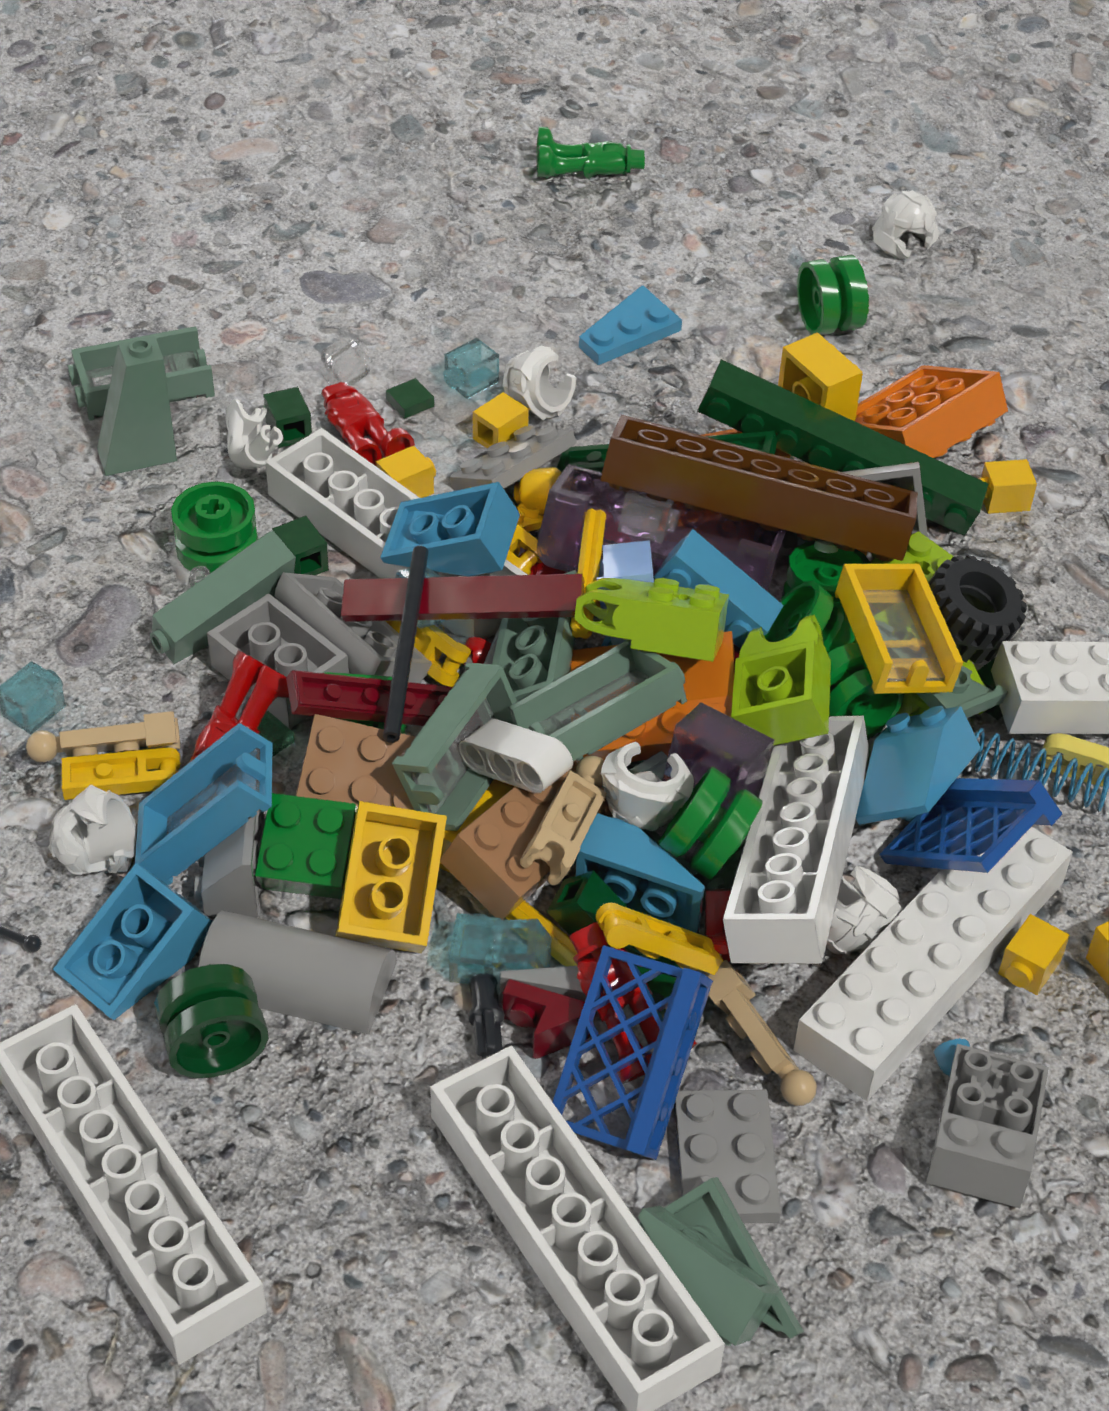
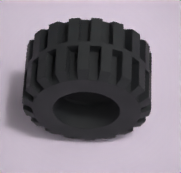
[928,555,1027,663]

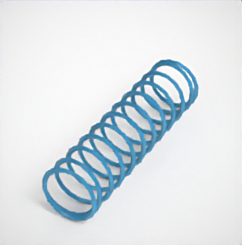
[975,728,1109,812]

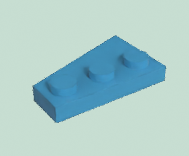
[579,285,682,366]

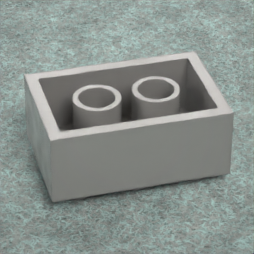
[207,593,349,730]

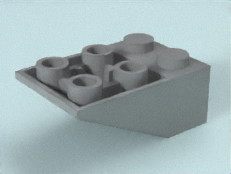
[926,1044,1049,1208]

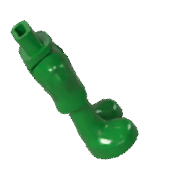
[536,126,645,179]

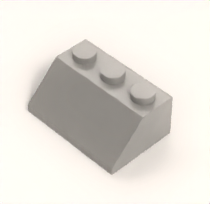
[194,778,265,919]

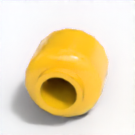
[514,467,571,516]

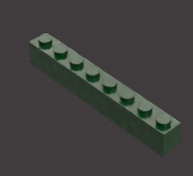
[697,359,989,536]

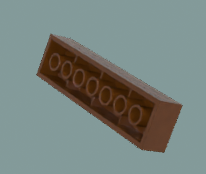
[600,414,918,561]

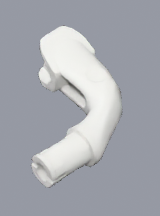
[226,399,283,469]

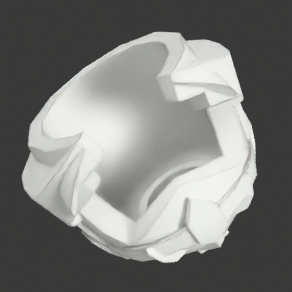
[872,190,940,259]
[502,346,576,421]
[601,742,694,831]
[49,784,137,875]
[826,866,903,956]

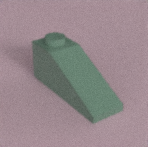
[638,1206,780,1346]

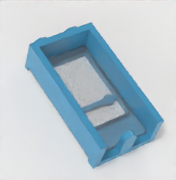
[135,723,273,885]

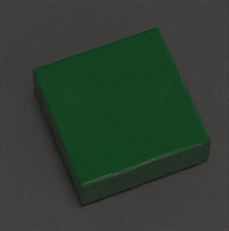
[386,378,434,419]

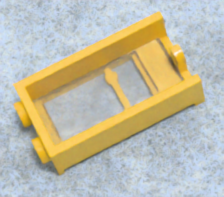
[835,564,963,694]

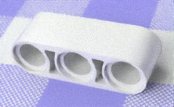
[458,719,573,794]

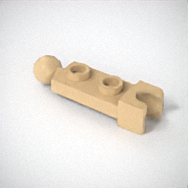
[26,711,180,762]
[520,755,607,885]
[704,960,817,1106]

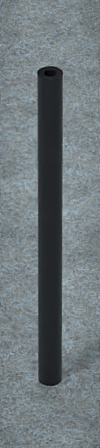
[382,546,429,743]

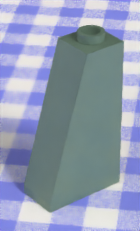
[97,336,177,476]
[150,530,296,664]

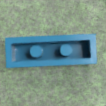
[654,529,784,649]

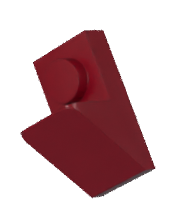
[503,979,594,1059]

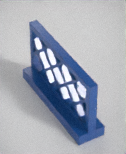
[879,778,1062,873]
[553,945,713,1160]

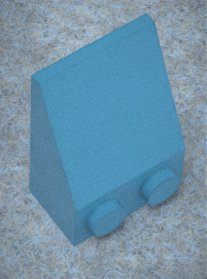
[380,482,520,576]
[856,706,981,825]
[576,813,705,934]
[53,863,213,1020]

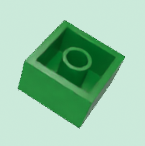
[255,793,357,899]

